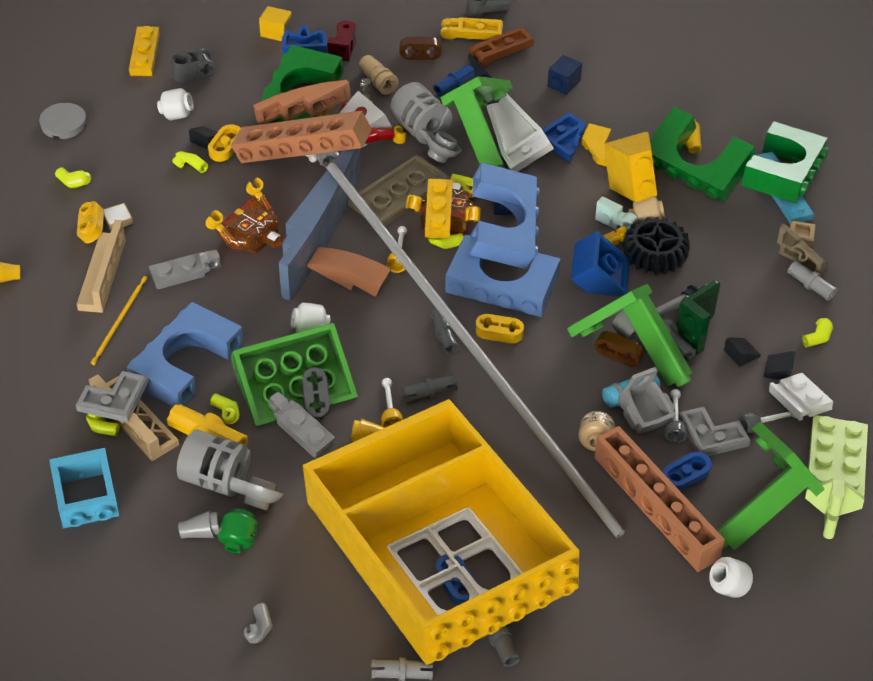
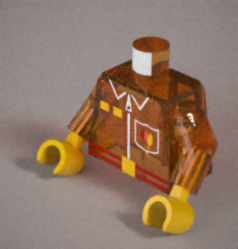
[206,177,283,253]
[405,182,481,236]

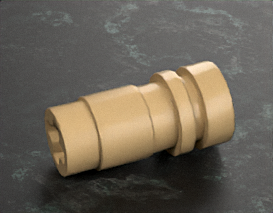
[359,55,399,95]

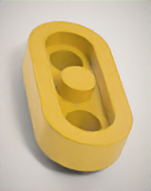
[208,124,241,162]
[77,201,104,244]

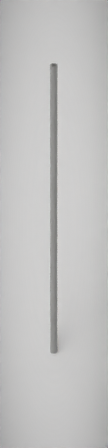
[327,162,625,538]

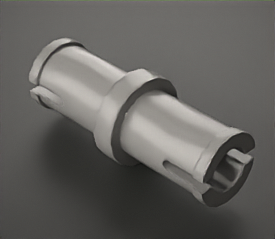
[787,260,837,301]
[371,657,433,681]

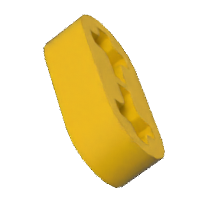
[476,314,524,344]

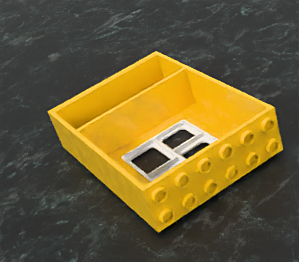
[303,399,579,666]

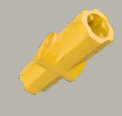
[167,404,248,446]

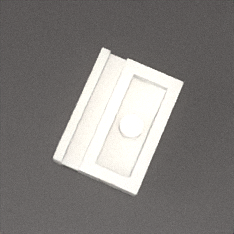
[769,373,833,421]

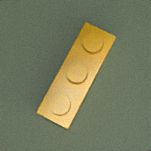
[129,26,160,76]
[425,179,453,238]

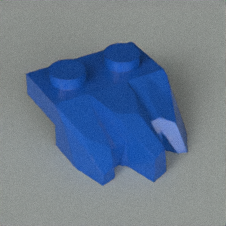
[282,25,327,54]

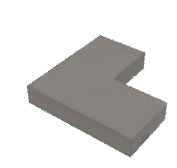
[76,371,148,423]
[678,407,751,456]

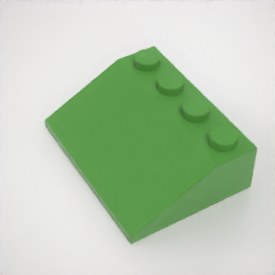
[230,323,358,427]

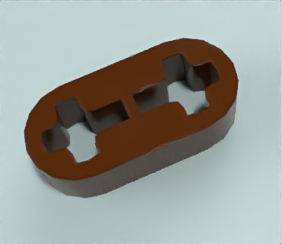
[399,37,442,60]
[594,331,644,367]

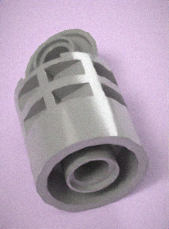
[390,82,462,163]
[176,430,284,511]

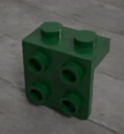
[676,280,720,355]

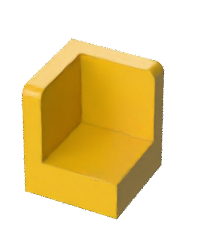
[259,6,292,41]

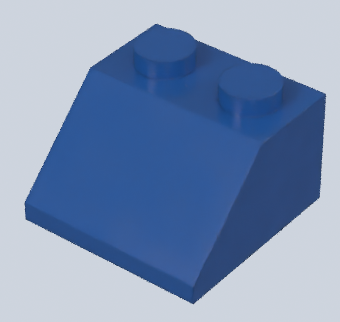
[571,231,629,297]

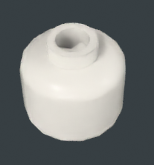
[157,88,194,121]
[291,302,330,333]
[709,557,753,598]

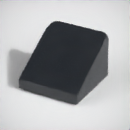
[189,126,218,149]
[724,337,761,367]
[763,351,796,380]

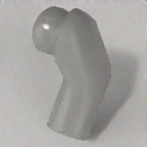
[244,603,273,644]

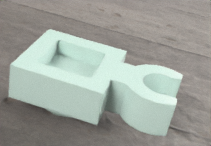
[595,196,637,229]

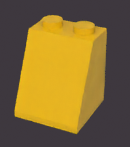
[604,132,657,202]

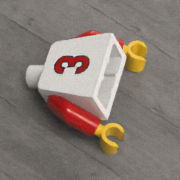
[338,91,407,147]

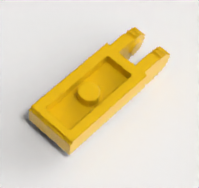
[440,17,503,40]

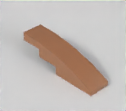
[253,80,351,125]

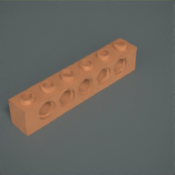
[231,111,372,163]
[594,426,725,572]

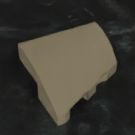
[777,224,828,277]

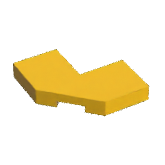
[582,123,611,167]

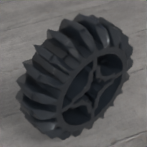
[623,216,690,276]

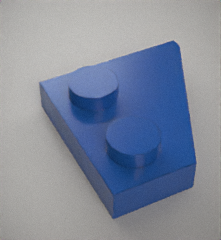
[542,112,586,162]

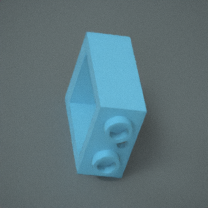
[49,448,119,528]

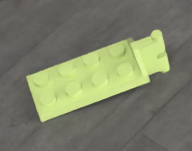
[805,415,868,539]

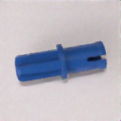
[433,65,475,97]

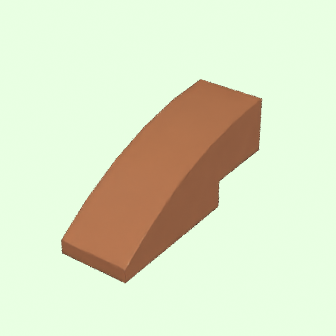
[307,247,391,297]

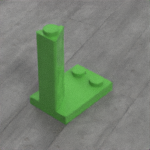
[440,76,513,168]
[567,284,692,388]
[716,422,825,551]

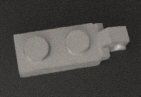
[149,250,221,289]
[268,392,335,458]

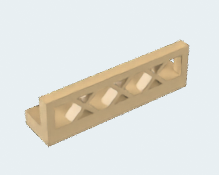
[77,219,126,313]
[89,374,179,461]

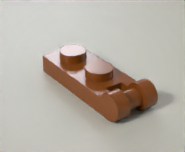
[469,27,534,67]

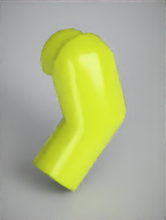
[172,151,208,173]
[55,167,91,188]
[451,173,474,198]
[428,233,463,249]
[802,318,833,348]
[210,393,240,424]
[86,414,120,437]

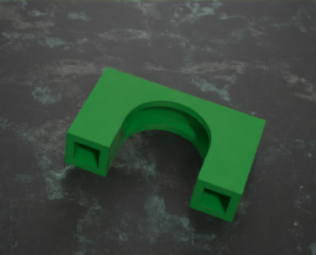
[254,45,344,125]
[650,107,756,202]
[741,121,829,203]

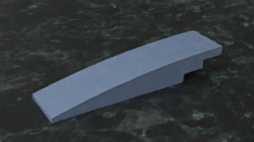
[279,148,361,301]

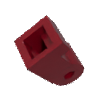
[327,21,356,61]

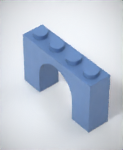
[469,163,539,269]
[445,235,561,317]
[127,302,244,407]

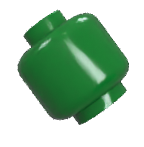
[218,509,258,554]

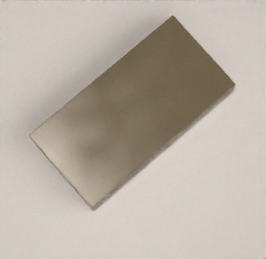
[348,154,450,227]

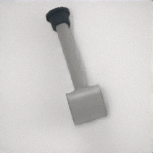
[612,284,699,343]

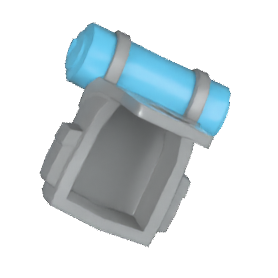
[602,367,675,434]

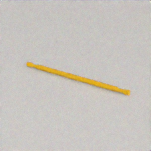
[91,276,148,365]

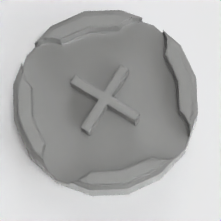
[39,103,87,139]

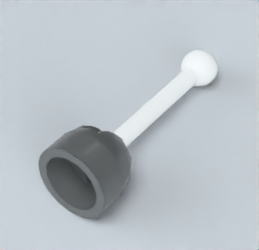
[665,389,687,443]
[738,411,796,434]

